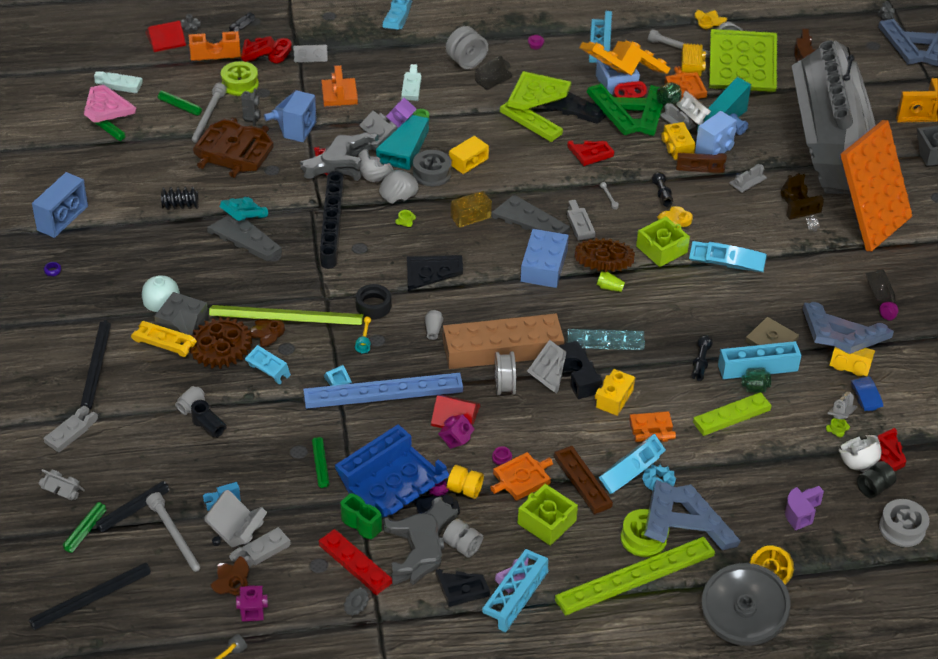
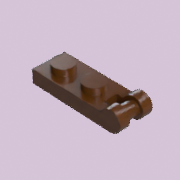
[676,153,727,173]

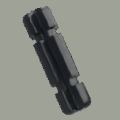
[229,12,255,32]

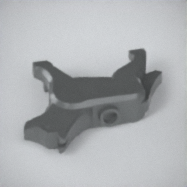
[300,132,381,181]
[383,497,458,585]

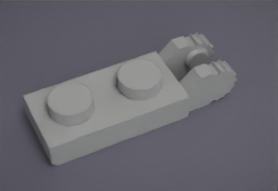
[43,406,98,452]
[229,527,291,567]

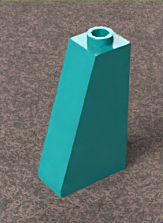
[697,77,751,132]
[376,115,429,170]

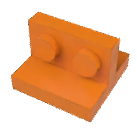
[321,65,358,106]

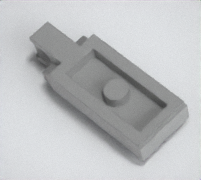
[566,200,595,240]

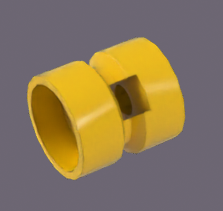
[447,465,484,499]

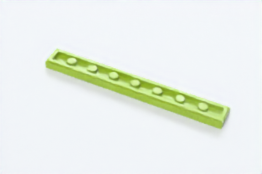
[209,305,364,325]
[555,537,715,616]

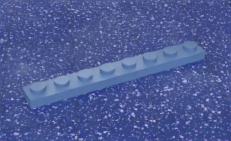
[303,373,463,409]

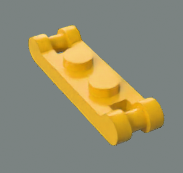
[131,321,197,357]

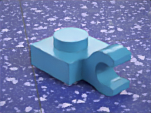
[203,482,241,511]

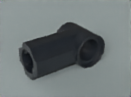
[191,400,226,438]

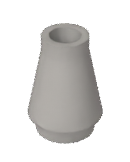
[425,310,444,340]

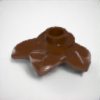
[250,319,285,347]
[210,556,249,596]

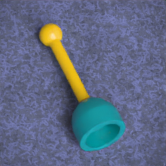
[355,316,371,353]

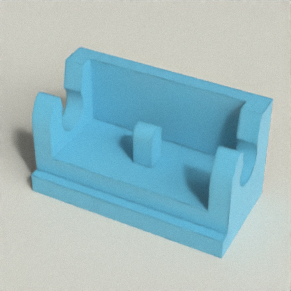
[245,345,291,384]

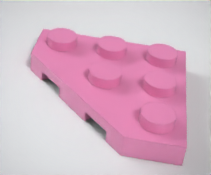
[84,85,136,123]

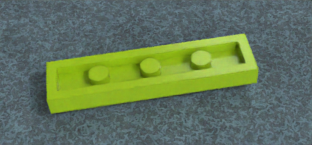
[500,101,563,142]
[693,392,772,436]

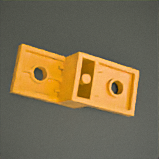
[579,40,671,75]
[896,78,938,122]

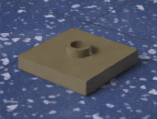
[745,317,799,346]

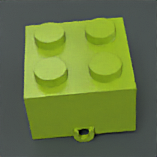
[636,216,690,267]
[518,484,578,546]

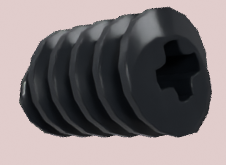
[161,186,199,210]

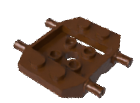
[193,117,273,178]

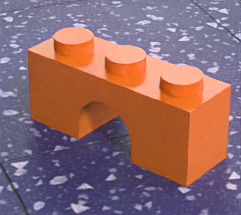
[189,31,241,61]

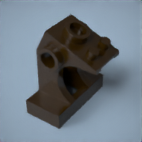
[781,173,824,220]

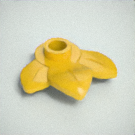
[695,10,727,29]
[657,206,693,228]

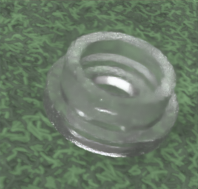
[806,214,820,232]

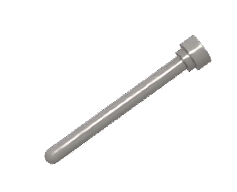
[648,29,710,58]
[192,83,227,142]
[146,492,200,572]

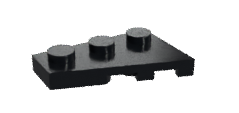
[407,255,463,291]

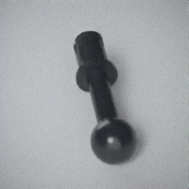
[652,172,674,207]
[691,335,713,381]

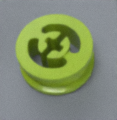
[221,62,259,96]
[621,509,669,557]

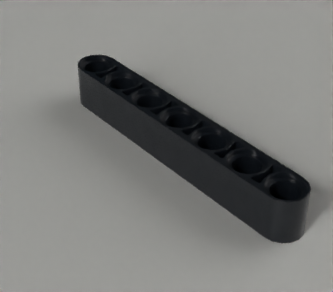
[320,171,344,269]

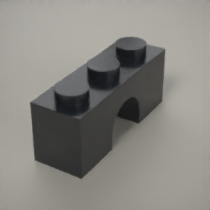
[558,340,602,399]

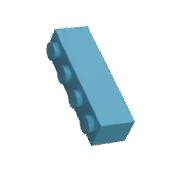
[718,341,801,379]

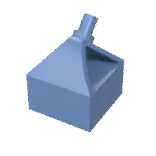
[264,90,316,142]

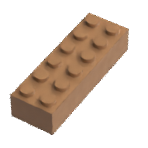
[443,313,564,369]

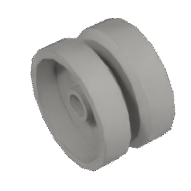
[446,26,488,69]

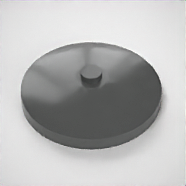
[702,563,790,646]

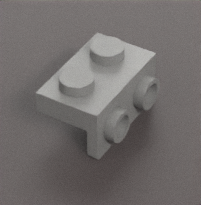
[359,111,398,144]

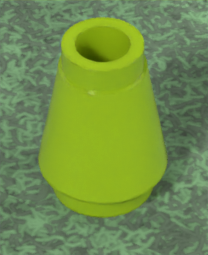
[596,271,625,292]

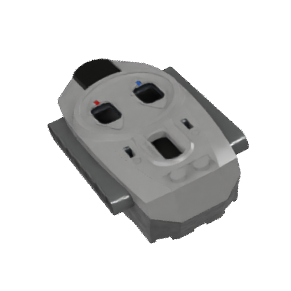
[792,41,876,194]

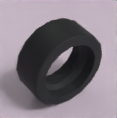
[355,284,392,319]

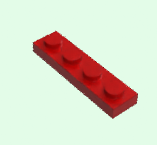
[319,529,392,595]

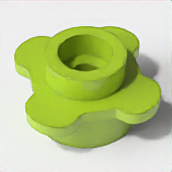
[395,210,416,227]
[826,418,850,437]

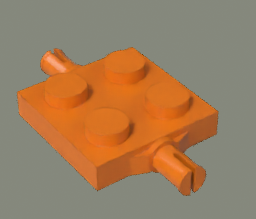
[665,66,707,102]
[491,452,553,501]

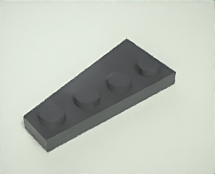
[491,195,570,234]
[207,215,282,261]

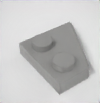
[527,340,566,393]

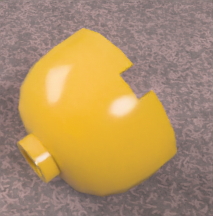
[750,545,794,584]

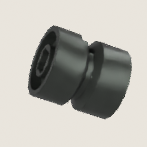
[857,461,896,498]

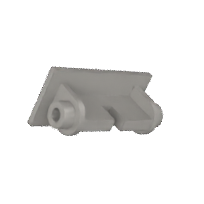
[294,45,327,62]
[660,103,696,130]
[729,164,767,193]
[828,392,858,419]
[39,469,84,500]

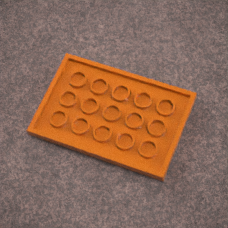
[840,120,912,251]

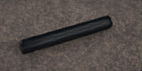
[96,481,169,532]

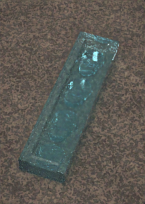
[567,329,645,350]

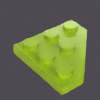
[508,71,571,110]

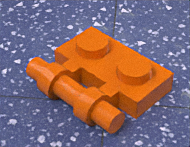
[629,411,676,442]

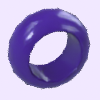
[44,262,61,277]

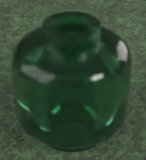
[657,82,682,106]
[742,367,771,393]

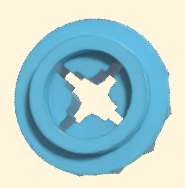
[643,464,676,490]

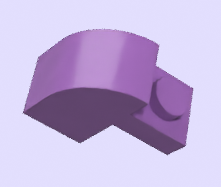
[386,98,416,128]
[785,486,824,531]

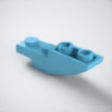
[383,0,413,30]
[689,241,767,272]
[599,434,666,494]

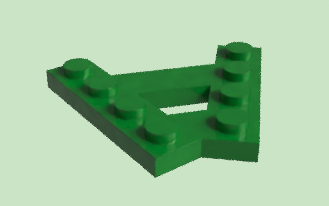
[587,83,667,136]

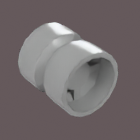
[443,519,483,557]

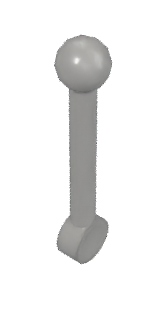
[600,182,619,209]

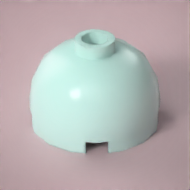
[142,275,180,312]

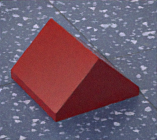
[146,21,186,52]
[431,395,480,428]

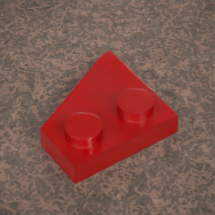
[241,36,275,62]
[567,141,614,166]
[877,428,906,471]

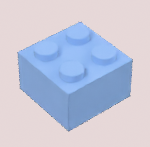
[695,111,737,155]

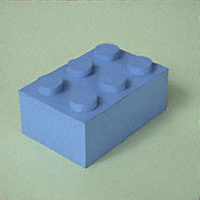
[32,172,88,238]
[521,229,569,288]

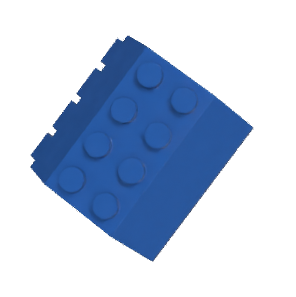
[335,424,449,517]

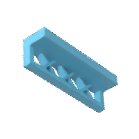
[589,11,612,63]
[482,549,548,632]

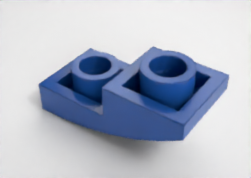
[851,376,884,411]

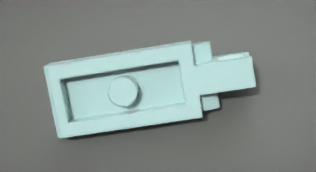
[401,64,421,101]
[94,71,143,93]

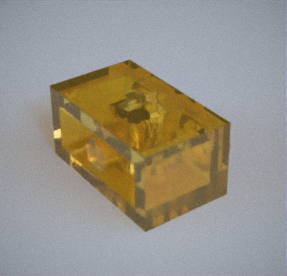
[451,191,492,228]

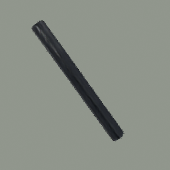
[80,320,111,409]
[29,563,151,630]

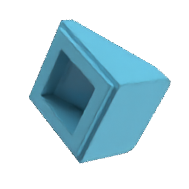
[324,365,352,386]

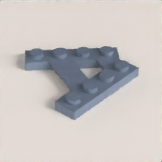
[878,19,938,66]
[803,302,894,354]
[644,480,740,550]

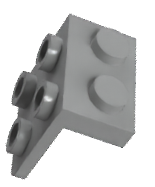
[204,490,267,548]

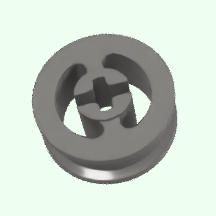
[494,351,516,395]
[879,499,929,547]

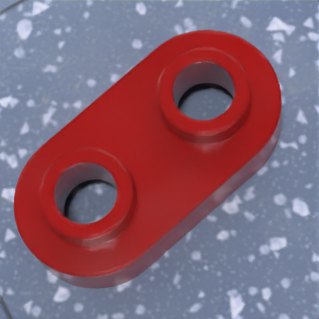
[268,38,292,63]
[613,81,647,98]

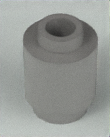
[175,386,205,415]

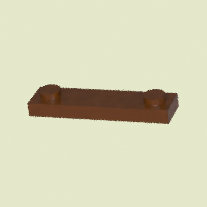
[554,446,613,515]

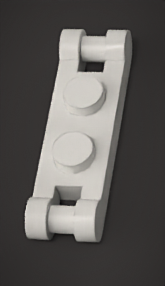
[676,91,711,125]

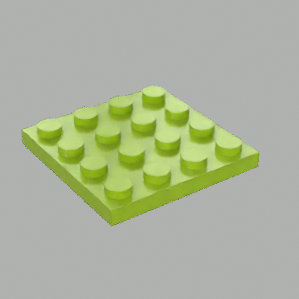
[709,29,777,92]

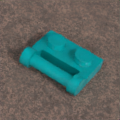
[220,197,268,221]

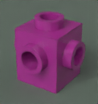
[438,414,475,449]
[236,585,268,621]

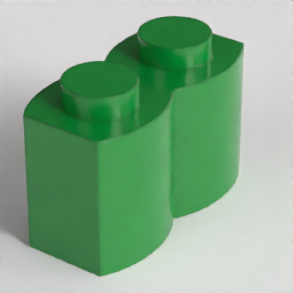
[340,493,382,540]

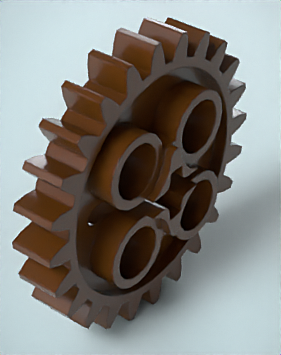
[575,238,635,272]
[189,317,252,369]

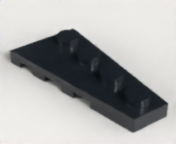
[535,92,607,124]

